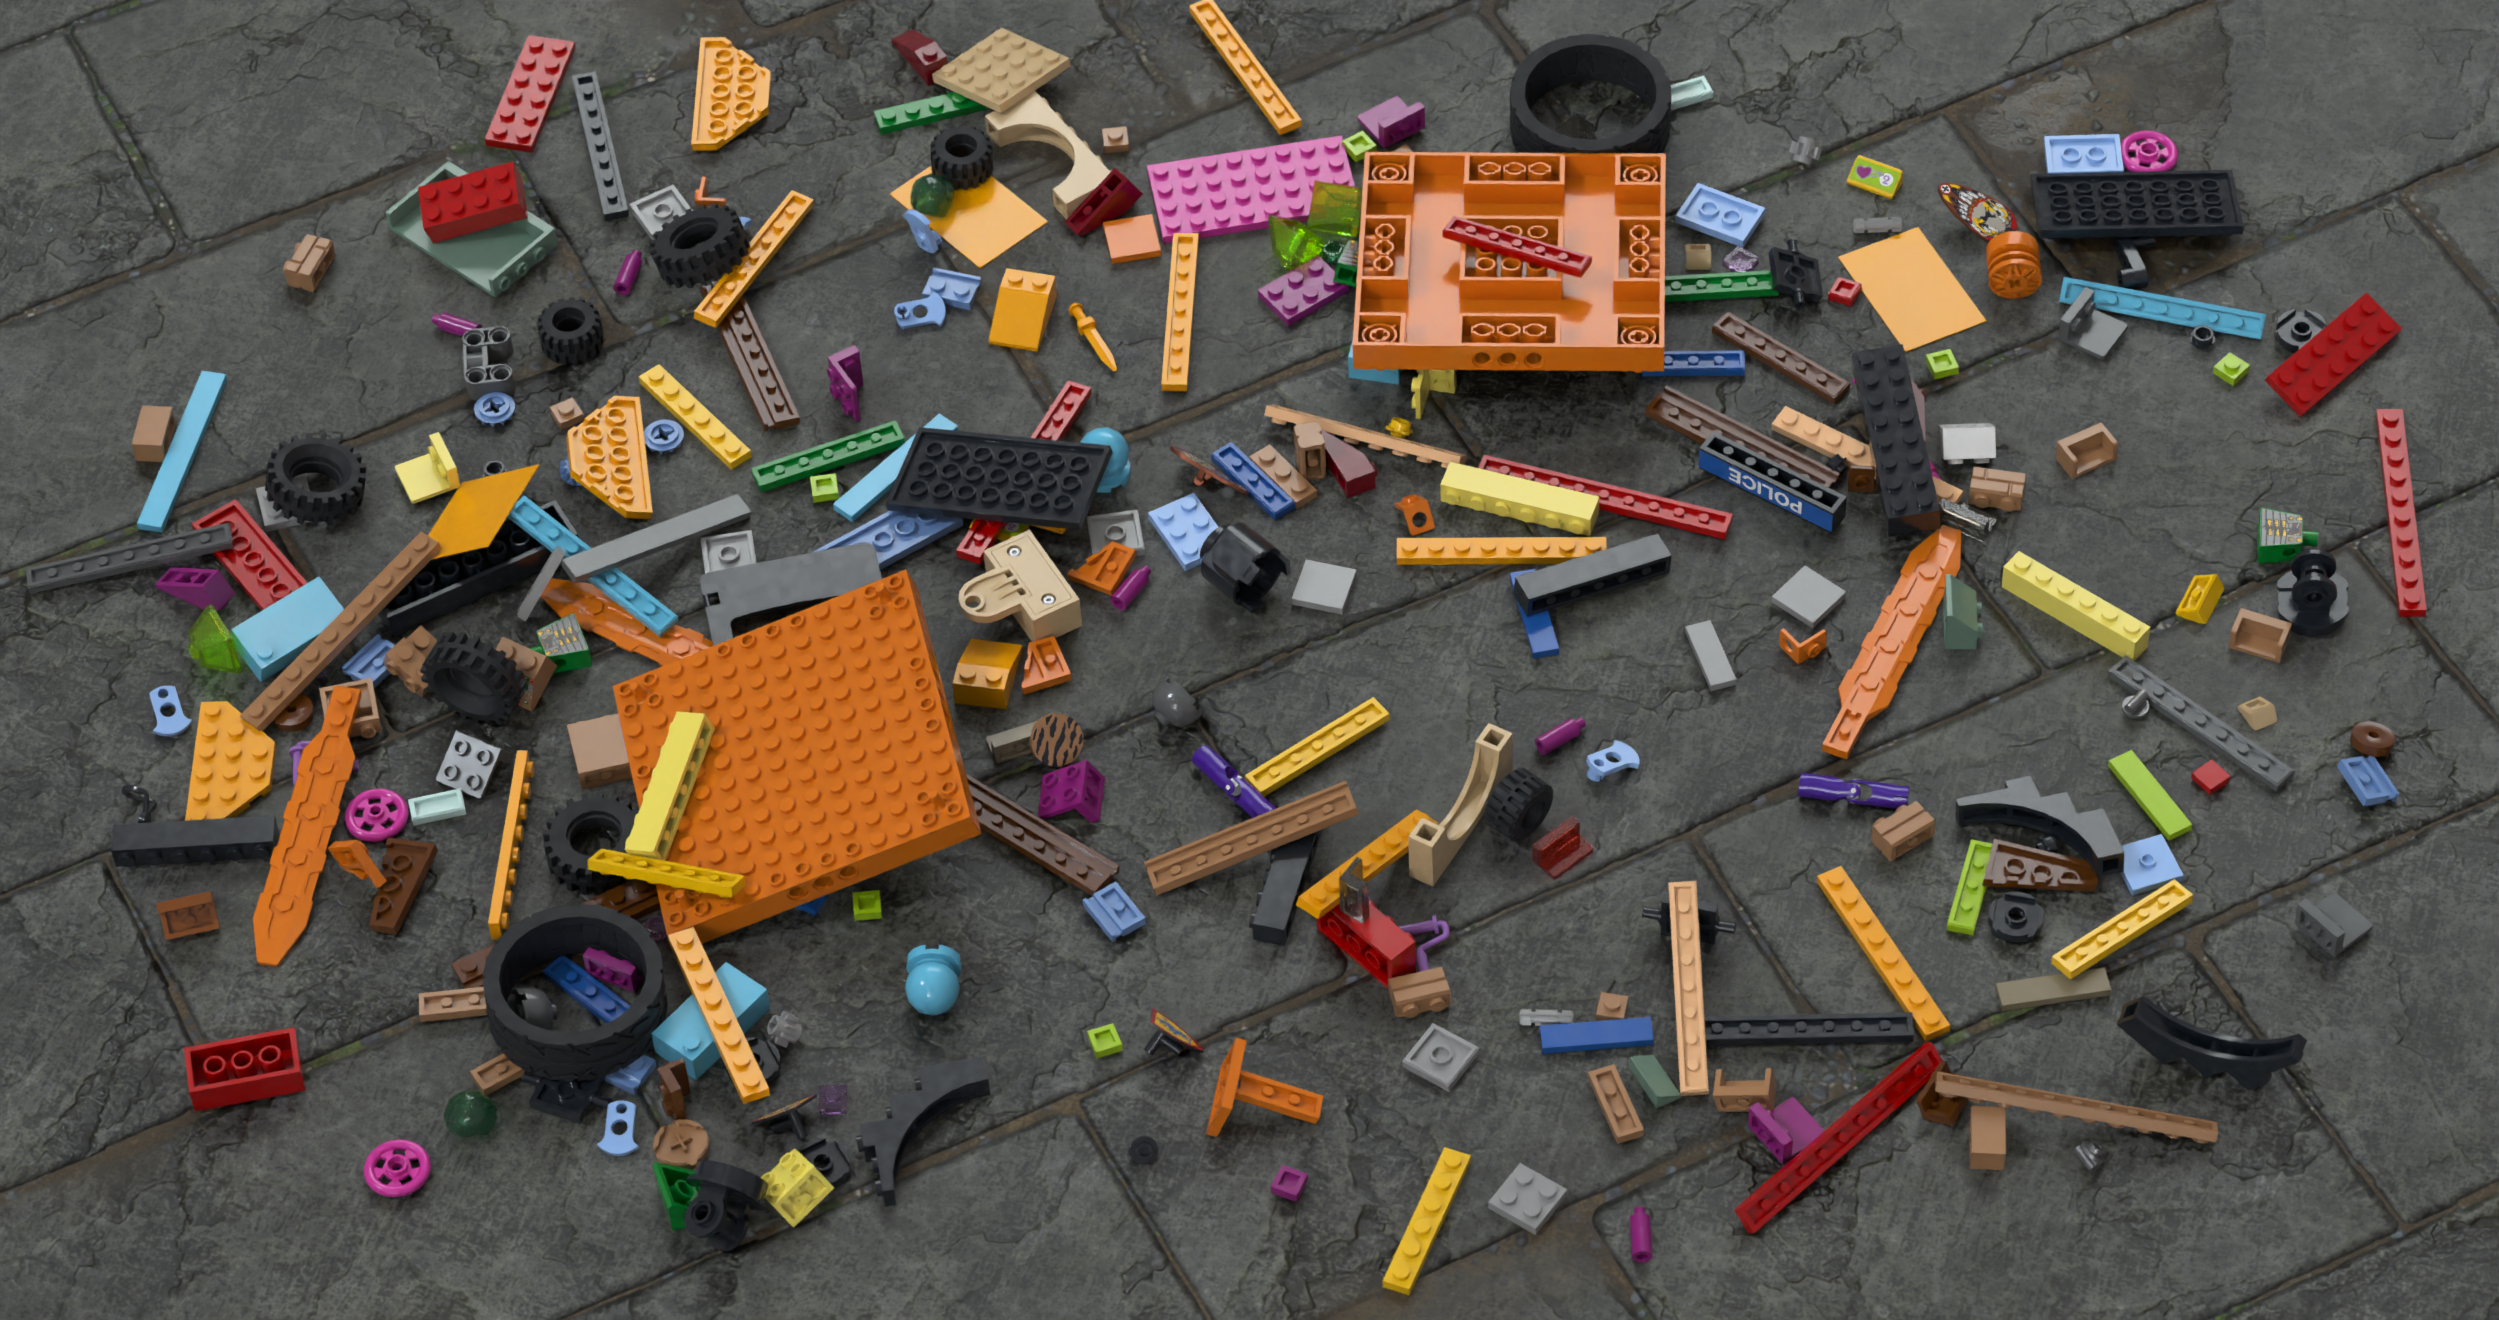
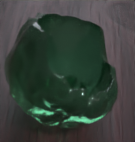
[910,173,955,218]
[443,1089,497,1138]

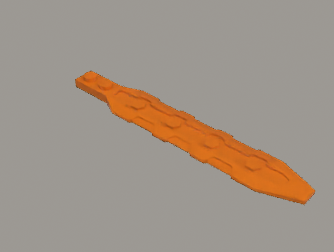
[1822,525,1961,760]
[540,578,713,667]
[253,686,362,967]

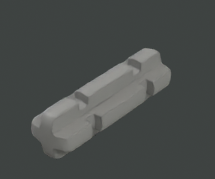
[1853,217,1903,233]
[1519,1009,1574,1026]

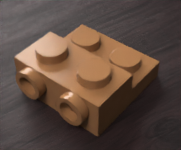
[383,626,437,698]
[319,678,382,740]

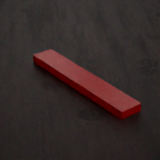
[1442,216,1592,278]

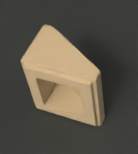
[1685,244,1711,270]
[2238,697,2277,731]

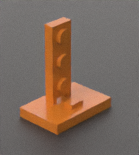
[1206,1037,1324,1137]

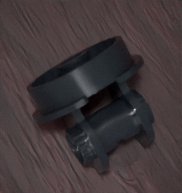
[2277,549,2349,637]
[685,1160,769,1251]

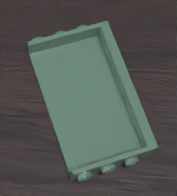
[386,161,558,298]

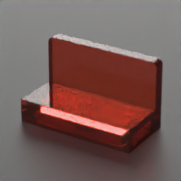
[1532,815,1594,880]

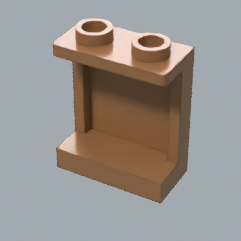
[567,713,633,790]

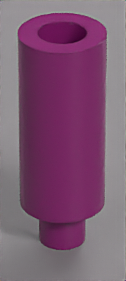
[613,250,643,295]
[432,312,482,337]
[1110,566,1151,611]
[1534,717,1586,755]
[1630,1206,1652,1263]

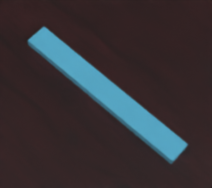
[2059,277,2266,340]
[137,371,227,533]
[508,495,678,638]

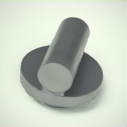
[2122,689,2149,719]
[2074,1141,2105,1173]

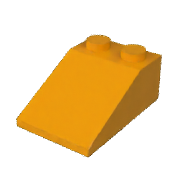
[988,268,1057,352]
[952,639,1023,710]

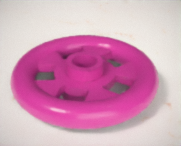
[2120,131,2178,172]
[344,789,409,842]
[364,1139,431,1197]

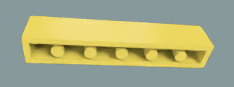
[1440,462,1599,536]
[2002,551,2150,661]
[625,711,715,861]

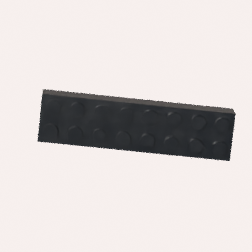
[1852,344,1941,537]
[366,500,579,638]

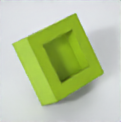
[1342,131,1377,162]
[1925,349,1959,380]
[2213,352,2250,386]
[810,473,839,503]
[853,890,882,921]
[1087,1023,1123,1059]

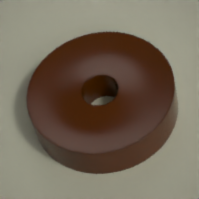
[273,693,314,732]
[2350,721,2395,757]

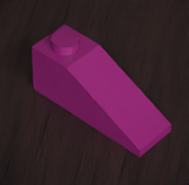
[155,567,235,611]

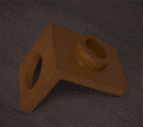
[1848,465,1875,493]

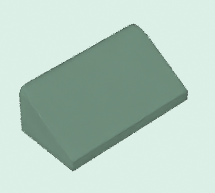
[1629,1055,1681,1109]

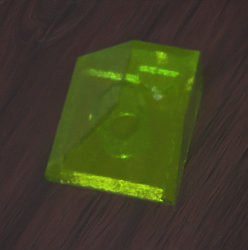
[1307,180,1363,236]
[1268,215,1332,270]
[187,604,242,674]

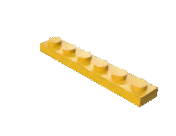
[639,364,752,470]
[1245,697,1390,797]
[587,849,745,898]
[2051,879,2193,979]
[1383,1147,1471,1296]

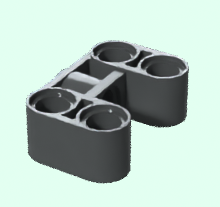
[462,326,516,400]

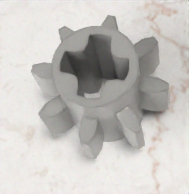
[1789,136,1822,165]
[767,1011,802,1048]

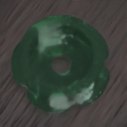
[1321,240,1344,264]

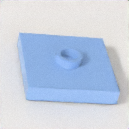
[2120,834,2184,896]

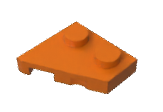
[1067,541,1137,596]
[1021,635,1072,695]
[328,840,387,888]

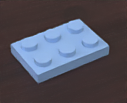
[2044,134,2124,174]
[1675,183,1765,248]
[1148,493,1218,571]

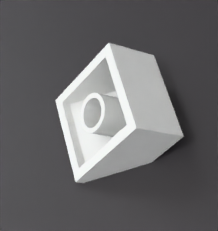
[1938,423,1996,464]

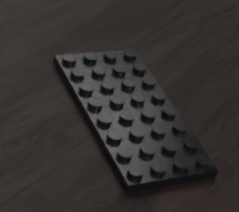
[2030,170,2244,240]
[885,427,1113,530]

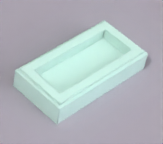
[1671,76,1713,110]
[408,788,466,826]

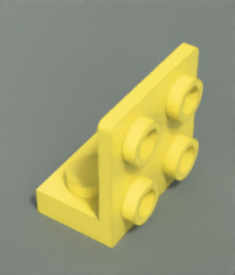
[1411,369,1457,419]
[395,432,460,504]
[761,1149,834,1228]

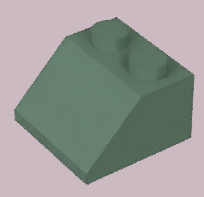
[1943,574,1983,649]

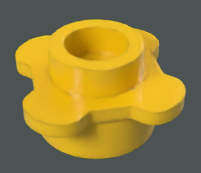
[1385,417,1413,438]

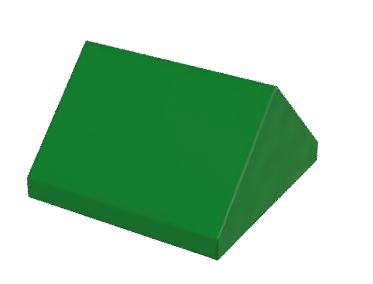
[652,1162,700,1231]

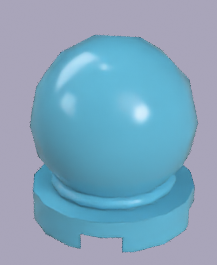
[1080,427,1131,493]
[905,945,962,1016]

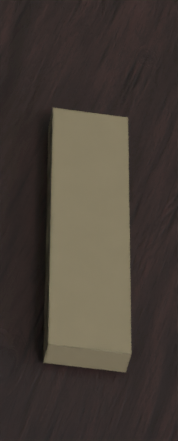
[1995,968,2111,1011]

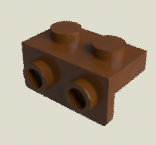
[657,1058,691,1120]
[1917,1061,1973,1126]

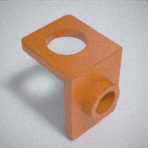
[695,177,727,208]
[1394,494,1435,536]
[1779,628,1827,665]

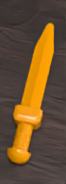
[1069,303,1117,372]

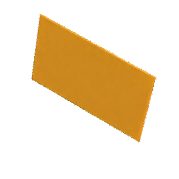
[890,166,1048,268]
[1838,227,1987,352]
[428,464,540,560]

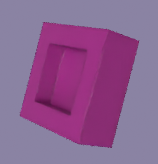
[1271,1165,1308,1202]

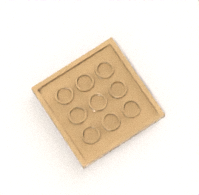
[932,28,1071,113]

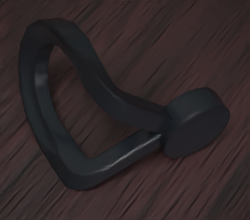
[121,785,157,823]

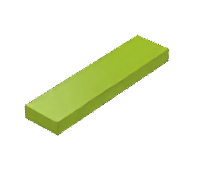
[2108,750,2192,841]
[1947,839,1992,936]

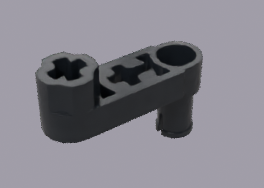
[2113,236,2155,289]

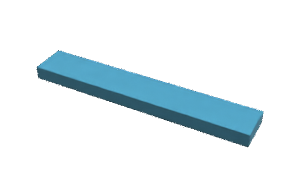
[833,413,959,522]

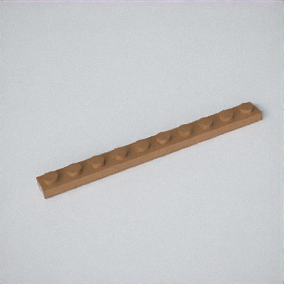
[240,531,442,732]
[1935,1071,2218,1143]

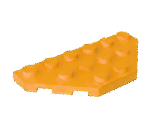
[691,37,772,151]
[566,396,653,519]
[185,701,276,821]

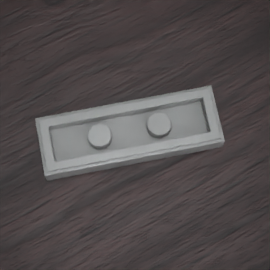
[517,545,565,621]
[1685,620,1736,691]

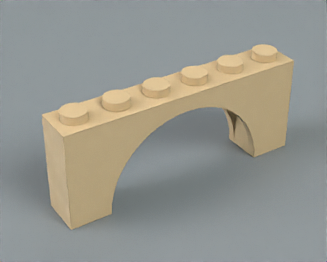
[985,91,1112,219]
[1408,723,1513,887]

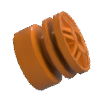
[1986,231,2042,299]

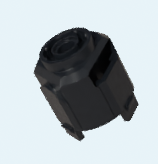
[1200,523,1291,612]

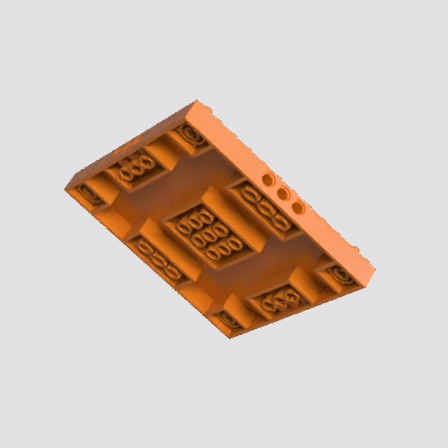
[1352,152,1666,373]
[613,569,982,944]

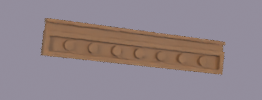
[1144,781,1359,896]

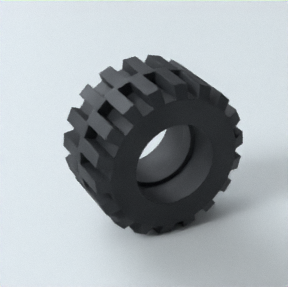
[930,125,993,190]
[537,298,604,365]
[1484,768,1554,842]

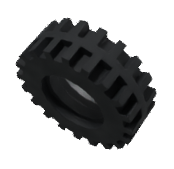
[649,204,750,288]
[265,433,366,527]
[420,632,527,725]
[543,792,639,895]

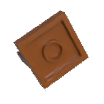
[156,891,220,940]

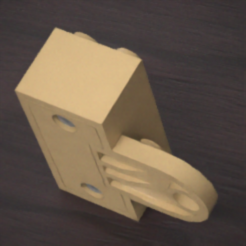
[958,530,1082,642]

